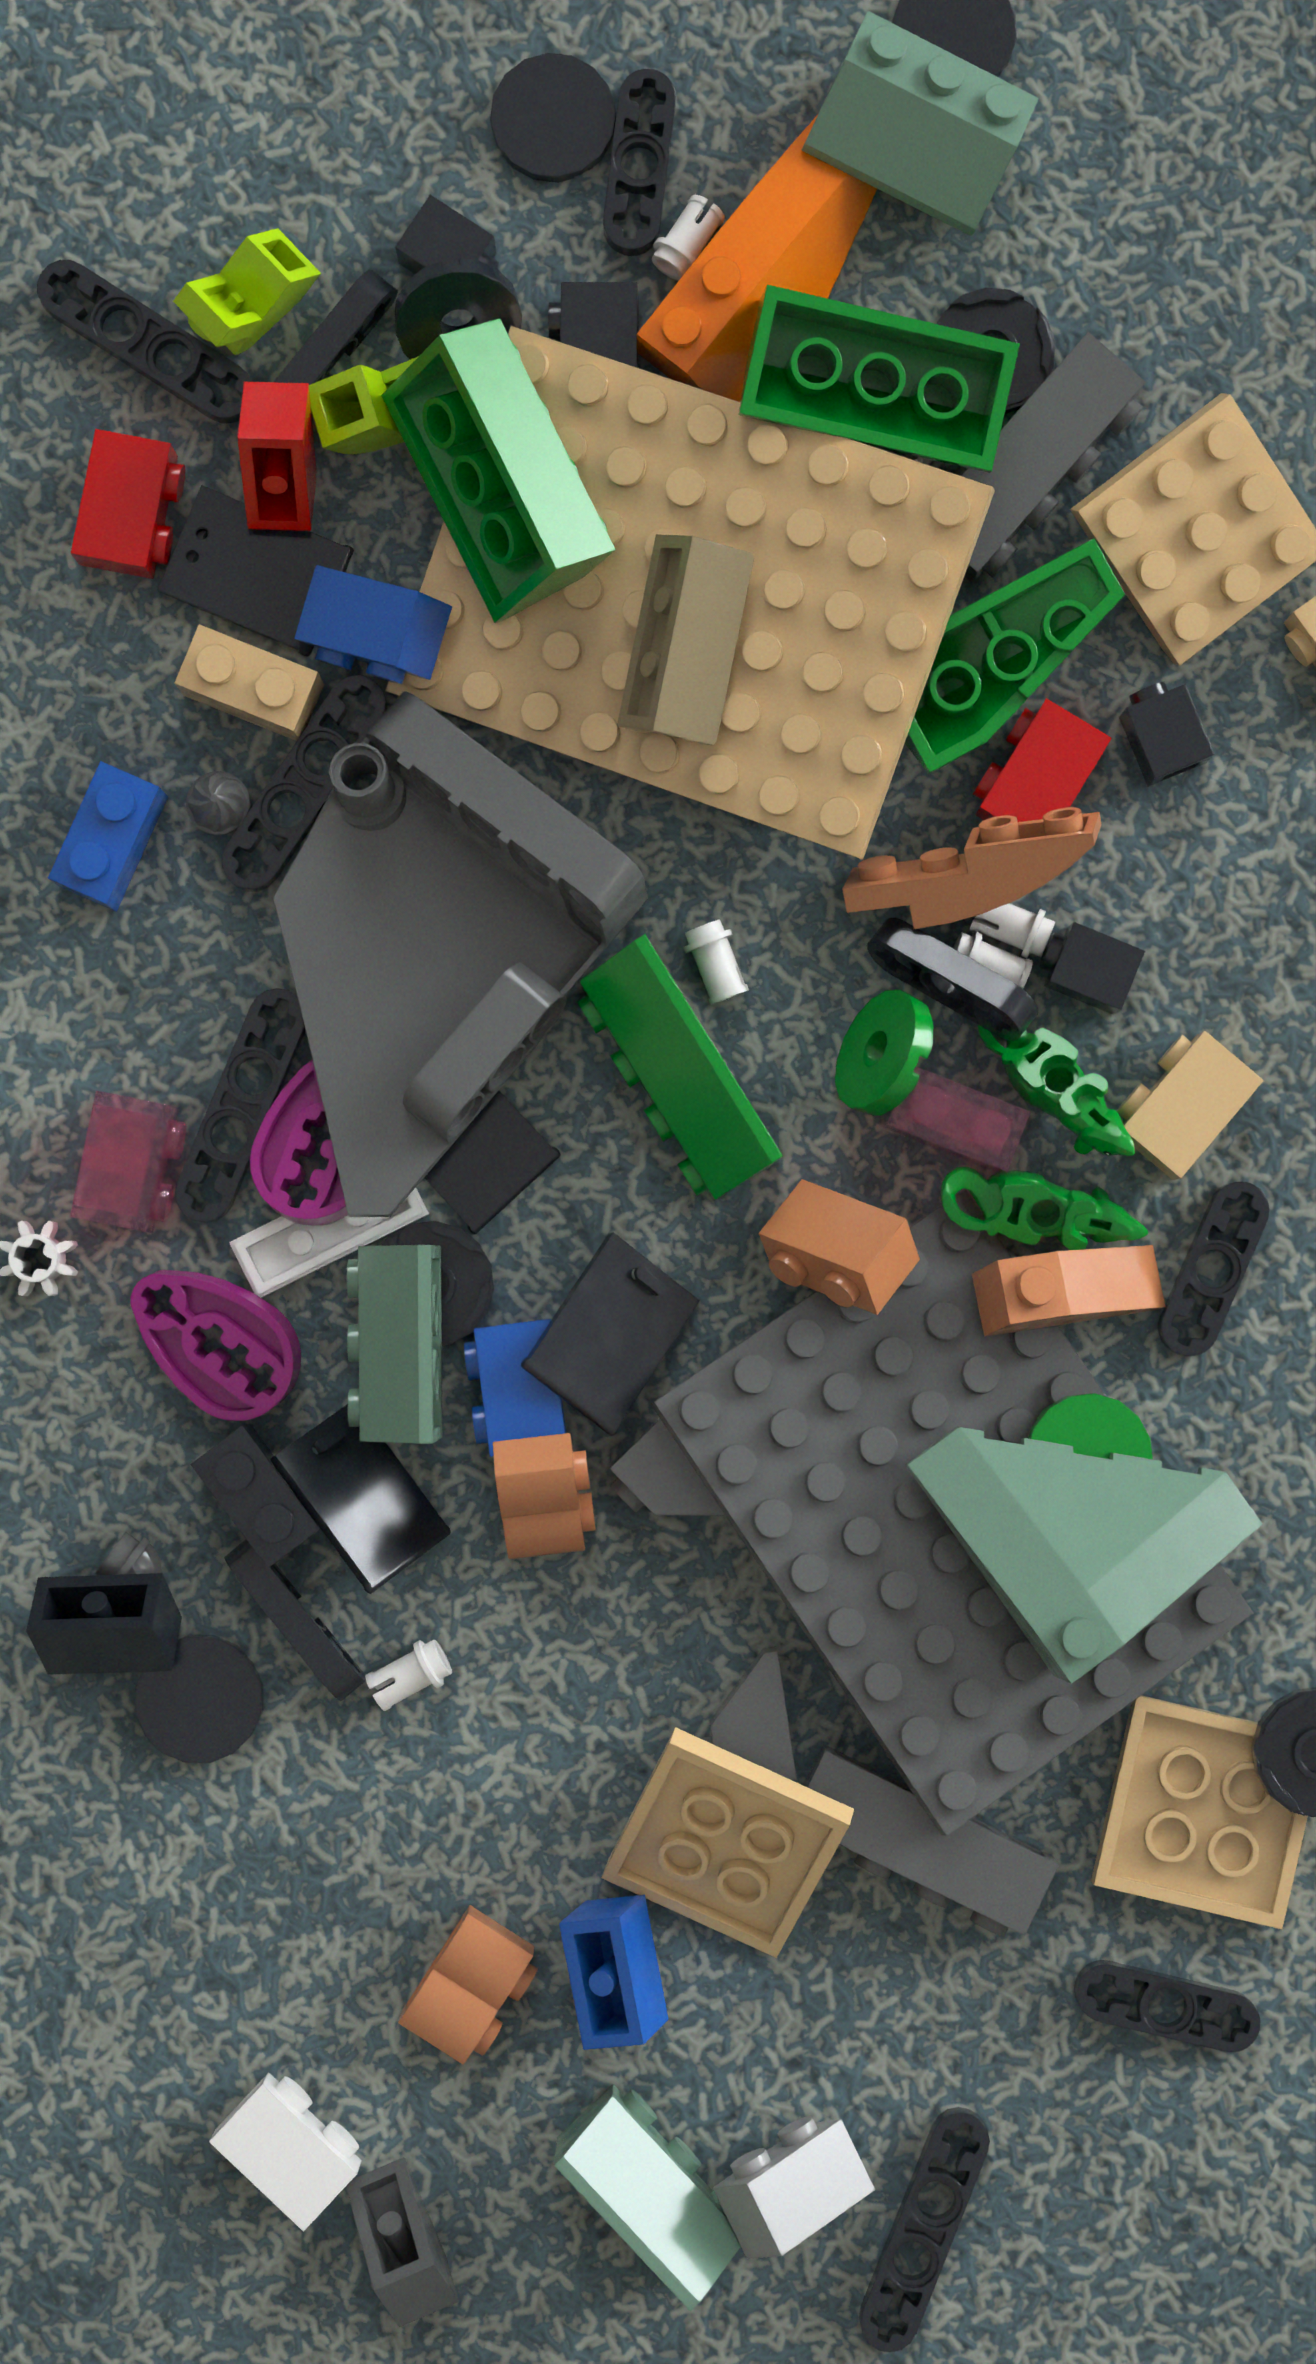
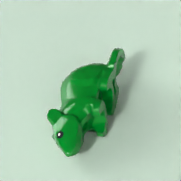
[978,1025,1135,1156]
[941,1167,1148,1250]

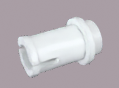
[652,195,725,281]
[970,903,1055,958]
[683,919,749,1005]
[953,932,1033,989]
[365,1640,452,1711]

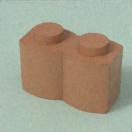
[493,1433,596,1559]
[398,1905,538,2065]

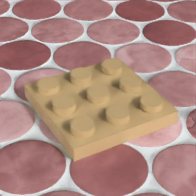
[1070,393,1316,666]
[1091,1695,1308,1929]
[601,1727,854,1958]

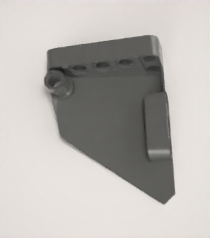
[273,691,648,1217]

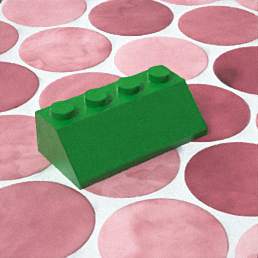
[738,285,1020,473]
[381,319,616,623]
[576,934,783,1201]

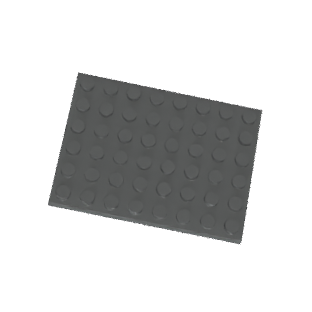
[651,1190,1254,1836]

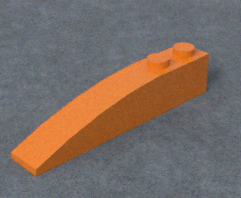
[637,115,877,402]

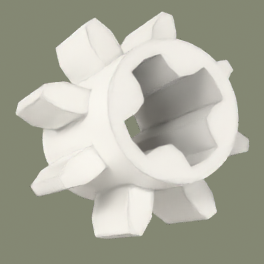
[0,1221,78,1296]

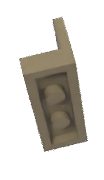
[617,534,754,745]

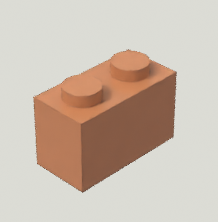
[759,1179,920,1315]

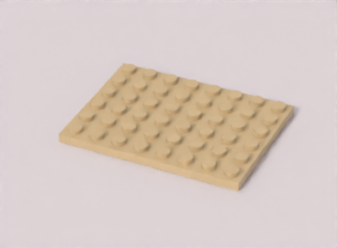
[385,326,995,860]

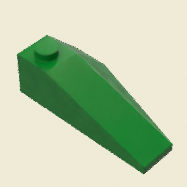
[905,538,1125,774]

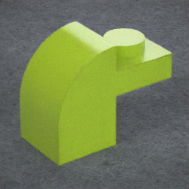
[173,228,321,355]
[309,356,419,454]

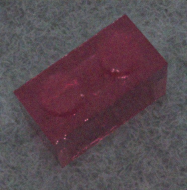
[883,1067,1031,1173]
[70,1091,186,1233]

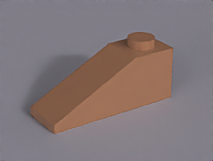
[972,1245,1166,1337]

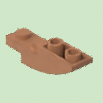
[842,807,1102,929]

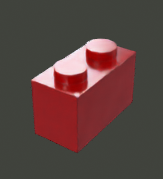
[237,382,316,531]
[71,429,186,579]
[973,698,1112,822]

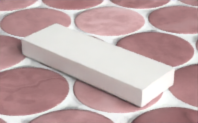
[229,1188,429,1298]

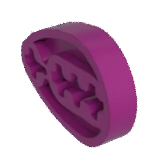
[250,1059,348,1226]
[130,1270,301,1421]

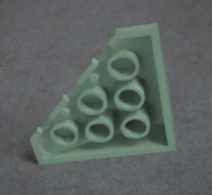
[905,1427,1263,1684]

